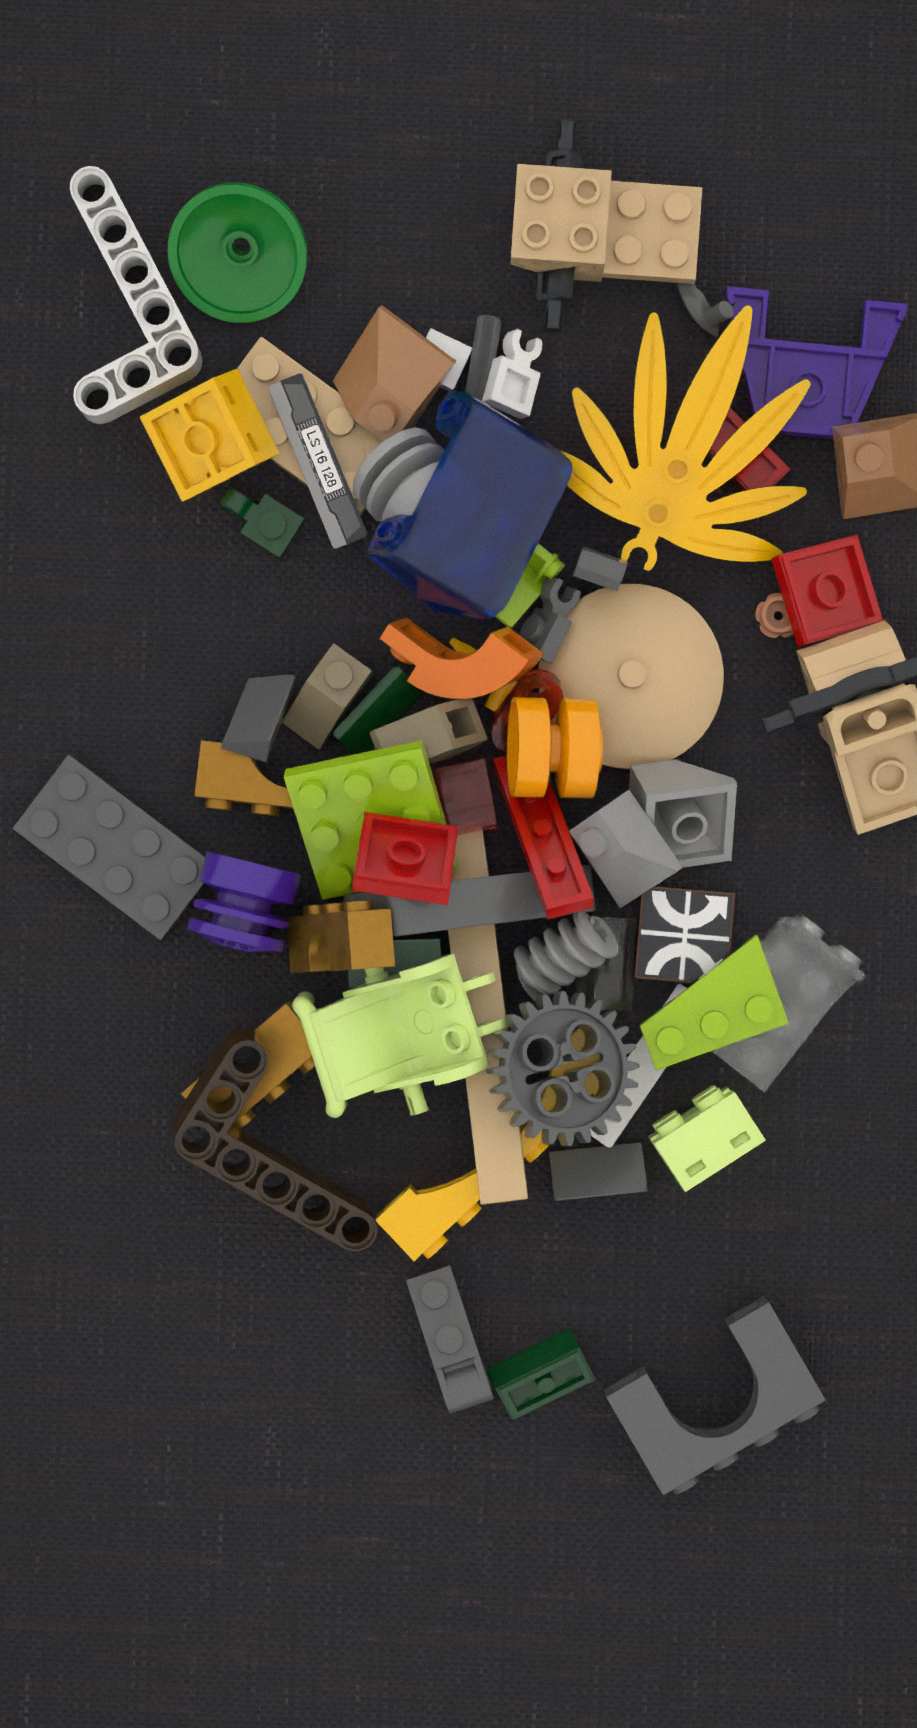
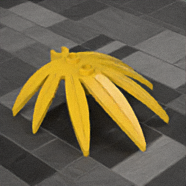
[542,305,811,571]

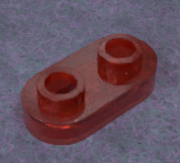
[490,669,564,753]

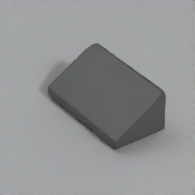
[221,675,296,762]
[549,1142,648,1201]

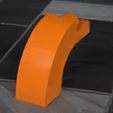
[380,617,544,699]

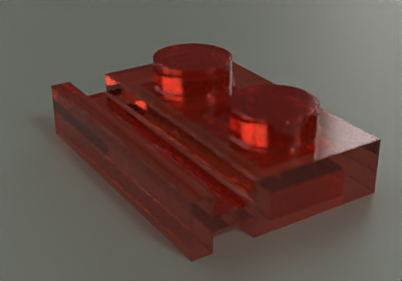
[431,759,498,835]

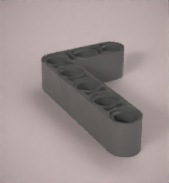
[343,865,596,937]

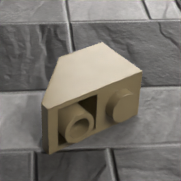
[370,698,488,764]

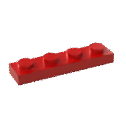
[493,755,594,919]

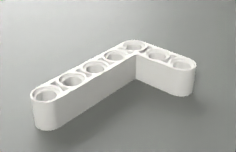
[70,166,202,424]

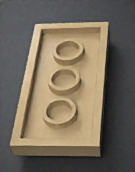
[238,337,383,516]

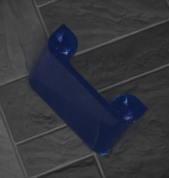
[366,391,573,619]

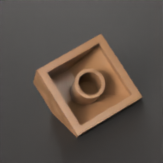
[333,305,456,441]
[832,413,917,519]

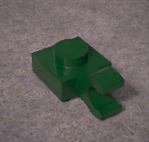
[220,487,305,559]

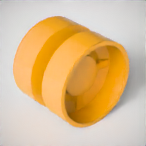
[507,697,603,798]

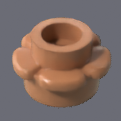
[755,593,794,638]

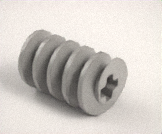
[514,910,618,1001]

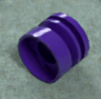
[187,851,301,953]

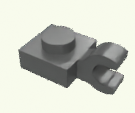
[520,577,581,664]

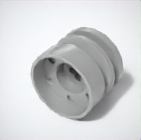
[353,427,479,555]

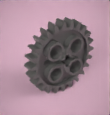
[486,991,640,1146]

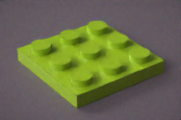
[284,740,458,900]

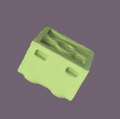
[648,1085,766,1192]

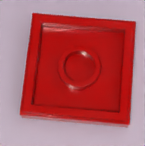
[771,535,883,647]
[352,812,459,905]

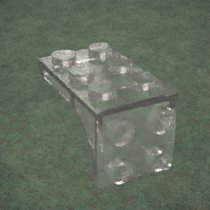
[712,915,866,1092]

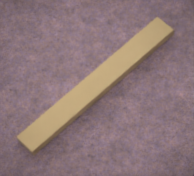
[448,827,529,1205]

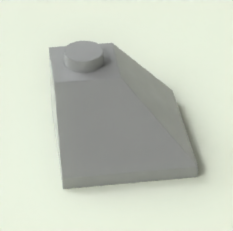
[629,759,737,867]
[569,790,683,908]

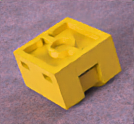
[140,368,280,502]

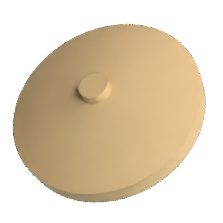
[538,584,724,770]

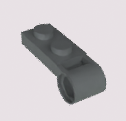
[406,1266,495,1414]

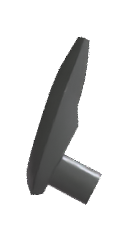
[676,283,733,337]

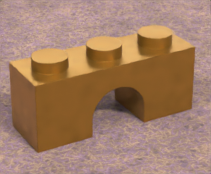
[286,900,395,973]
[181,998,315,1130]

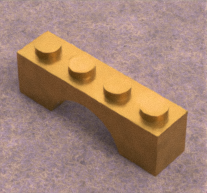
[195,740,293,816]

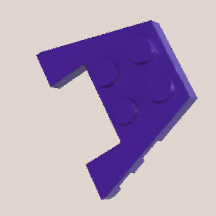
[725,286,908,439]

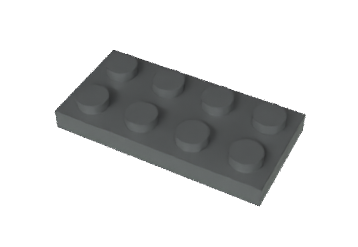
[12,754,205,940]

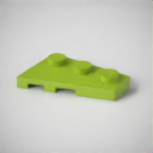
[639,934,789,1070]

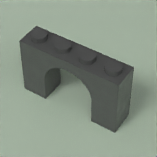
[604,1296,826,1495]

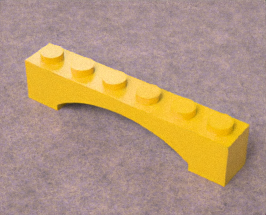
[375,1027,601,1261]

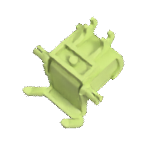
[292,953,509,1118]

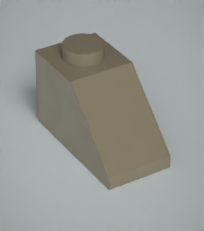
[282,643,374,750]

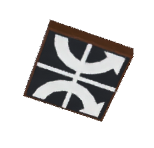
[634,886,735,983]

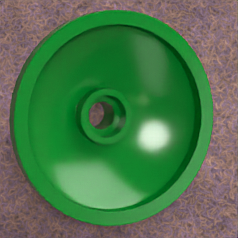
[168,182,308,323]

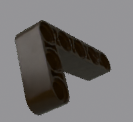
[172,1028,377,1252]

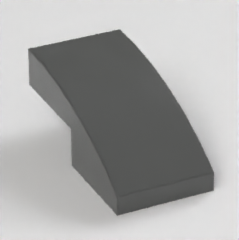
[573,546,628,591]

